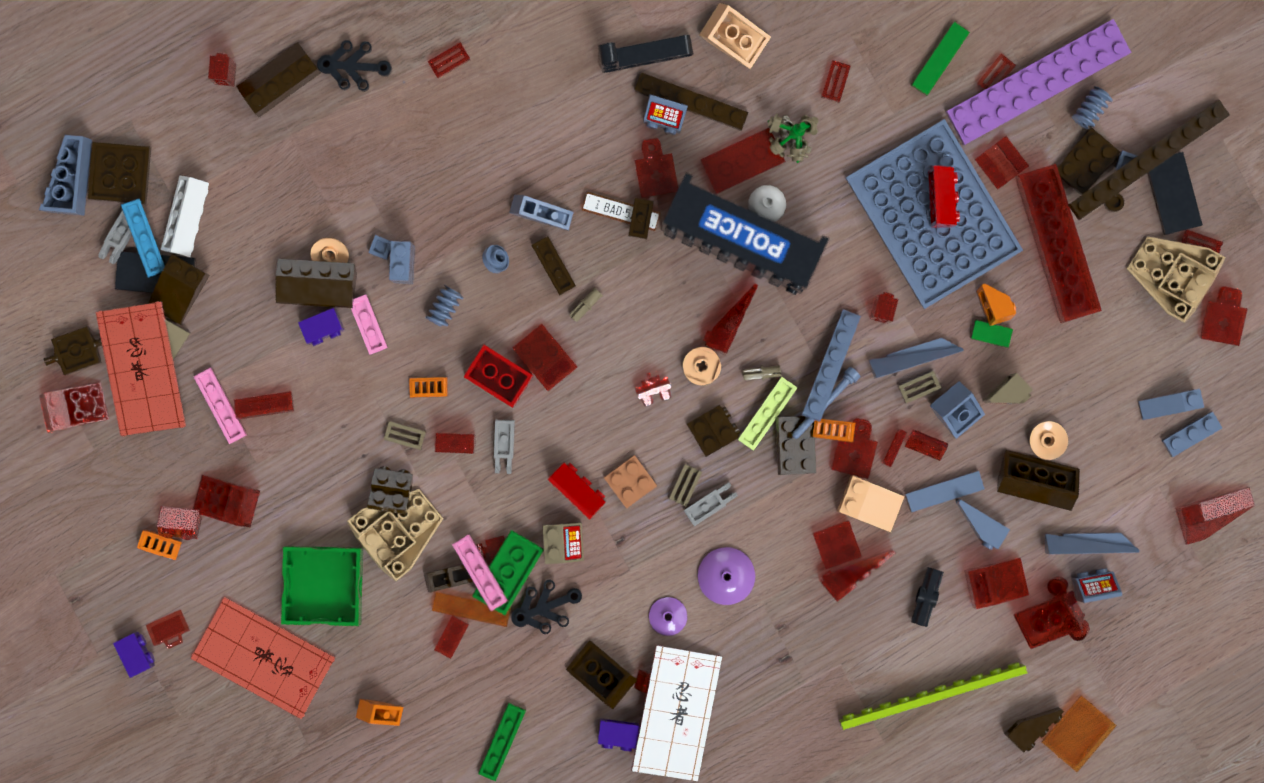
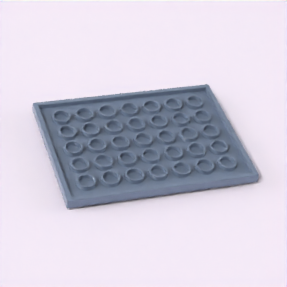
[845,119,1023,309]

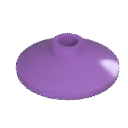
[649,597,687,636]

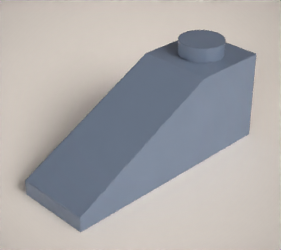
[509,195,574,230]
[1138,389,1204,420]
[956,499,1010,550]

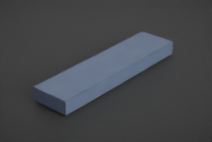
[905,471,985,512]

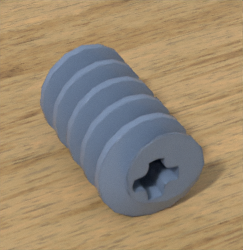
[1072,86,1113,129]
[425,285,464,327]

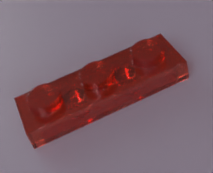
[234,391,294,420]

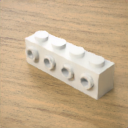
[161,176,209,257]

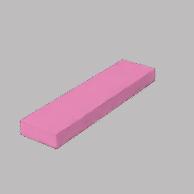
[193,368,247,444]
[452,535,508,611]

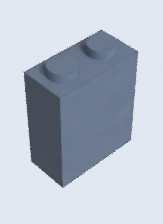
[389,241,415,284]

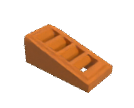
[409,377,448,398]
[813,419,855,442]
[137,530,182,560]

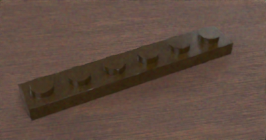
[635,72,749,131]

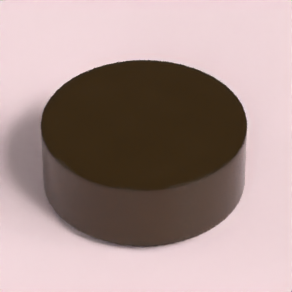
[1104,193,1124,212]

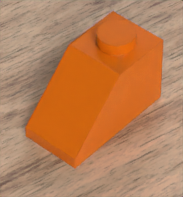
[976,284,1016,326]
[356,699,404,726]

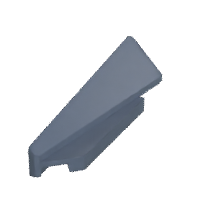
[869,338,964,379]
[1045,533,1139,554]

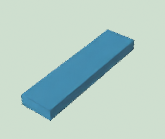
[121,199,165,277]

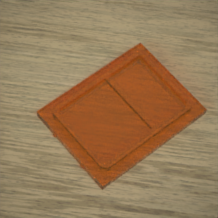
[1042,695,1117,772]

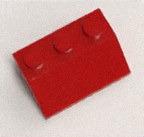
[928,166,960,228]
[547,462,606,520]

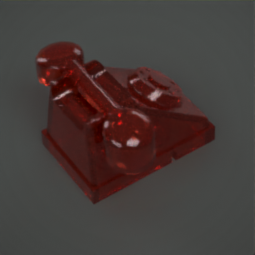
[1014,576,1090,649]

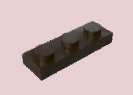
[531,236,576,296]

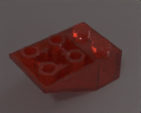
[512,324,578,392]
[39,382,109,433]
[192,475,260,528]
[964,558,1029,609]

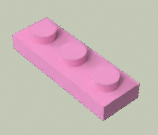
[351,294,388,355]

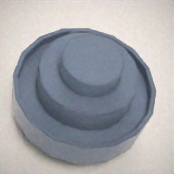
[482,245,509,274]

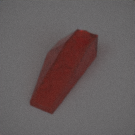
[703,284,758,355]
[1175,487,1255,545]
[820,549,896,602]

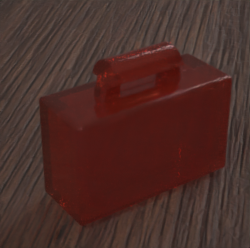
[146,610,190,649]

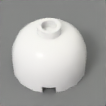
[748,185,786,222]

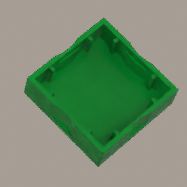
[281,546,363,626]

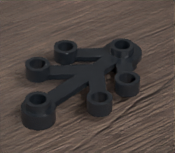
[317,40,392,92]
[511,579,582,634]

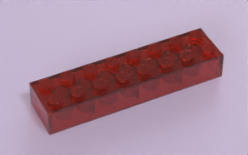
[1015,164,1102,323]

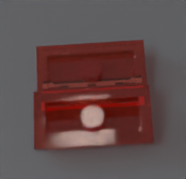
[975,135,1029,190]

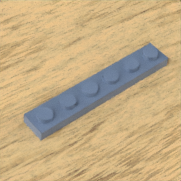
[802,309,861,422]

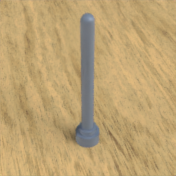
[792,367,860,439]

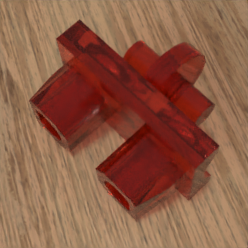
[635,372,671,406]

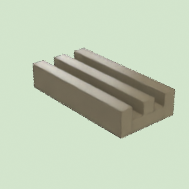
[898,371,941,404]
[384,421,426,450]
[669,464,702,506]

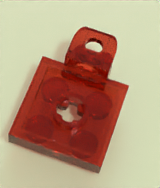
[634,138,679,198]
[1200,286,1248,346]
[831,418,878,479]

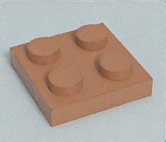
[604,455,657,509]

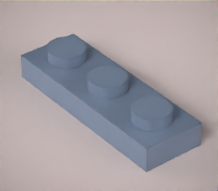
[1162,412,1222,457]

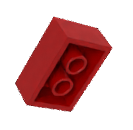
[464,345,534,408]

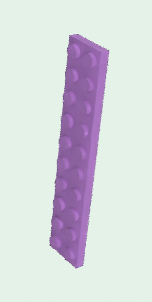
[946,19,1131,145]

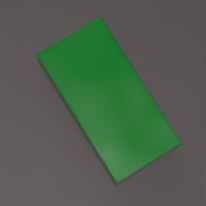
[971,320,1013,348]

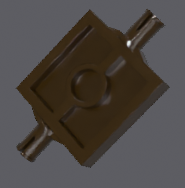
[44,326,104,376]

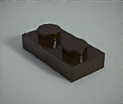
[628,198,654,240]

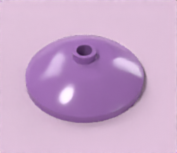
[698,547,755,605]

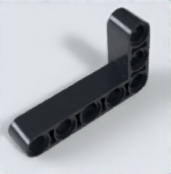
[598,35,694,73]

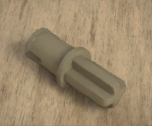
[569,288,603,322]
[743,365,781,381]

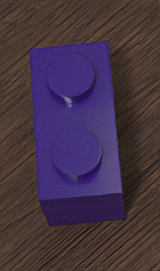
[298,308,345,346]
[113,632,155,678]
[598,718,639,751]

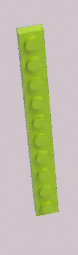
[839,662,1027,730]

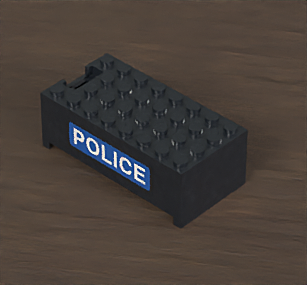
[662,173,830,295]

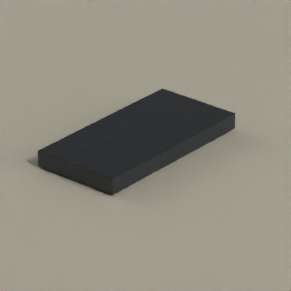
[1148,152,1203,235]
[115,252,196,293]

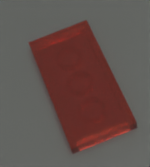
[700,128,786,195]

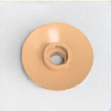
[310,238,349,263]
[1029,421,1068,460]

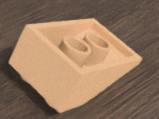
[699,3,771,69]
[837,476,904,532]

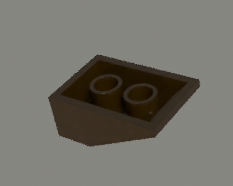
[148,254,210,325]
[566,640,637,709]

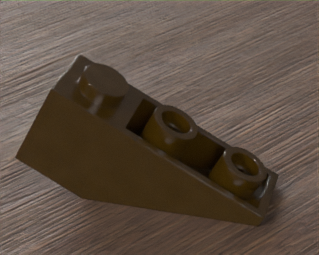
[1004,707,1064,753]

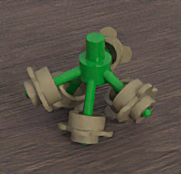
[767,113,819,163]

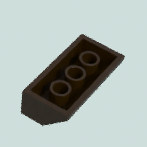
[236,42,320,118]
[276,259,357,308]
[997,450,1080,511]

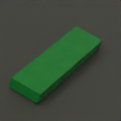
[911,22,970,96]
[478,703,526,782]

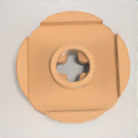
[683,347,721,385]

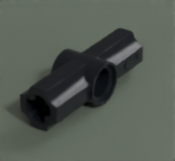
[911,567,944,627]

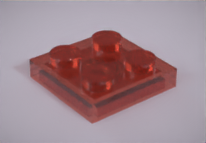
[812,520,862,569]

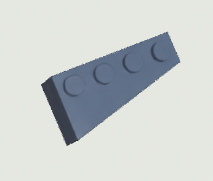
[39,135,92,216]

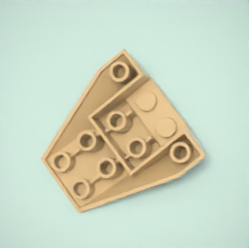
[1127,236,1226,323]
[347,489,443,581]

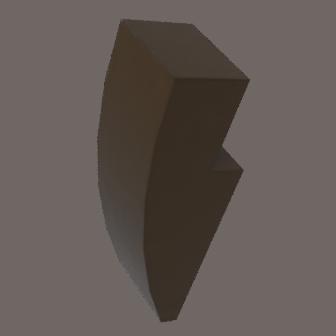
[424,564,473,592]

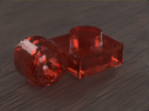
[476,535,505,559]

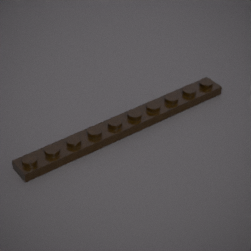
[1068,100,1230,220]

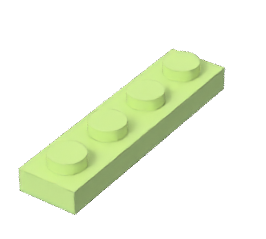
[738,377,797,451]

